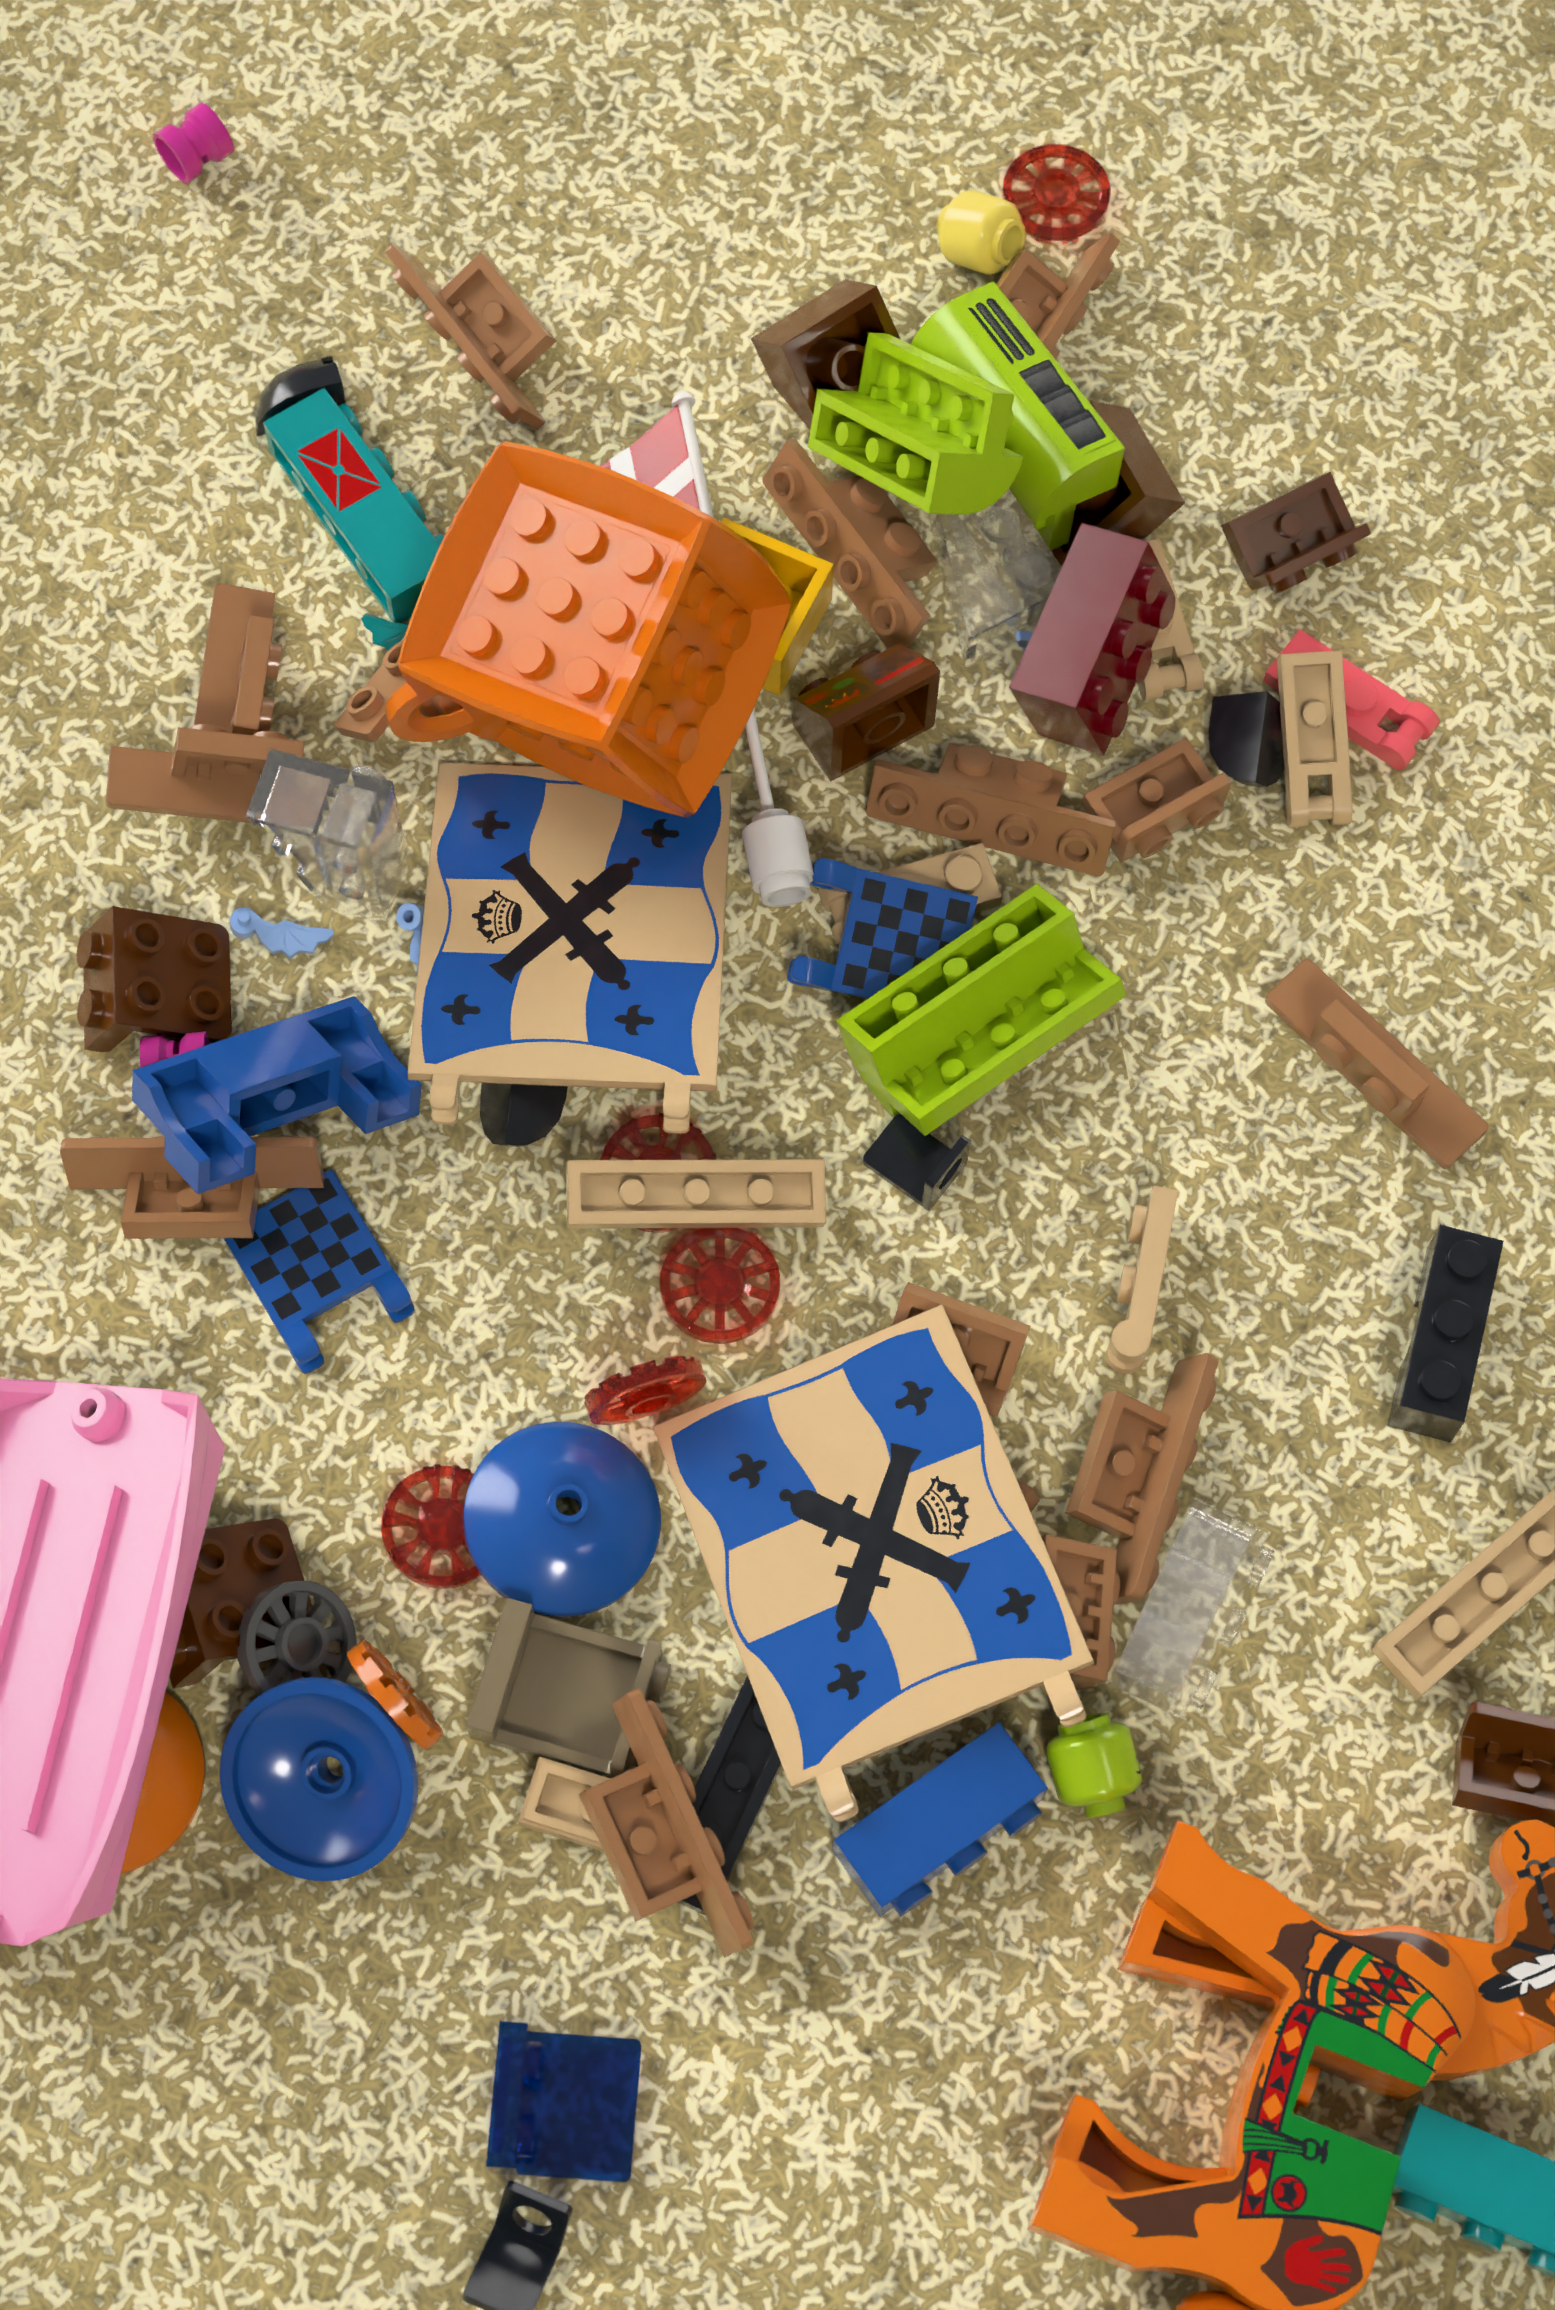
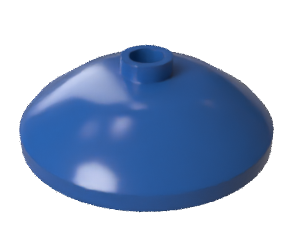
[463,1422,661,1617]
[220,1677,418,1881]

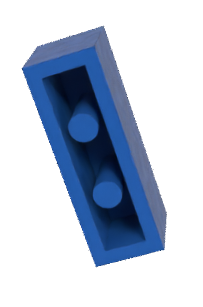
[832,1722,1048,1917]

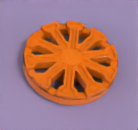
[347,1640,444,1750]

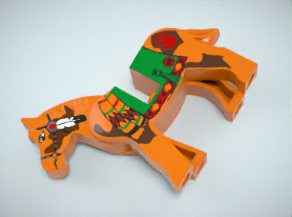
[1027,1820,1555,2310]

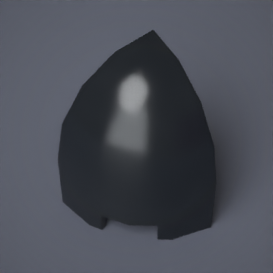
[255,356,346,436]
[1208,691,1284,787]
[480,1083,568,1147]

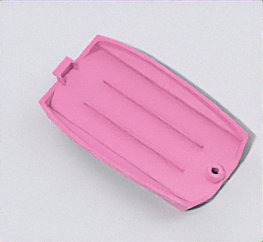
[0,1378,225,1947]

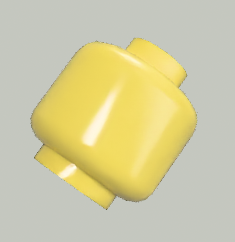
[937,190,1026,275]

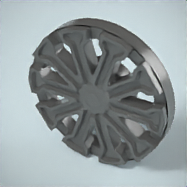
[237,1581,357,1696]

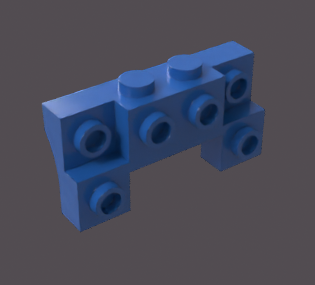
[132,996,422,1194]

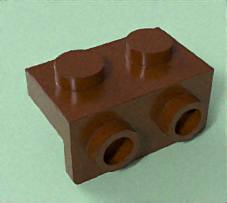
[1220,472,1372,594]
[1452,1702,1555,1827]

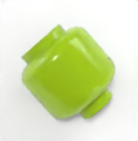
[1046,1712,1142,1818]

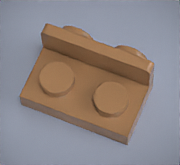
[1041,1534,1120,1690]

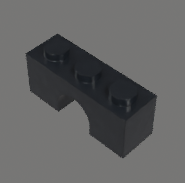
[1387,1224,1504,1443]

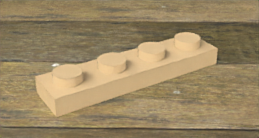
[566,1159,827,1229]
[1371,1488,1555,1700]

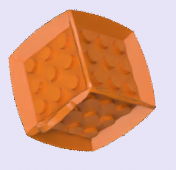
[385,441,791,818]

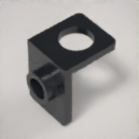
[863,1114,971,1211]
[463,2181,573,2310]

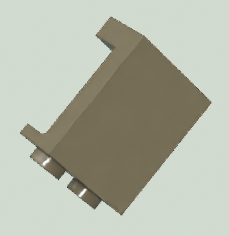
[466,1597,671,1778]

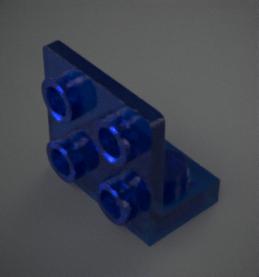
[486,2021,642,2183]

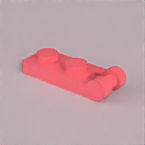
[1263,629,1440,770]

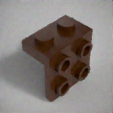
[76,906,232,1052]
[169,1518,312,1689]

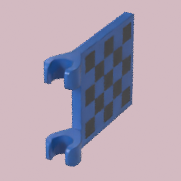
[787,858,978,1000]
[223,1169,415,1374]

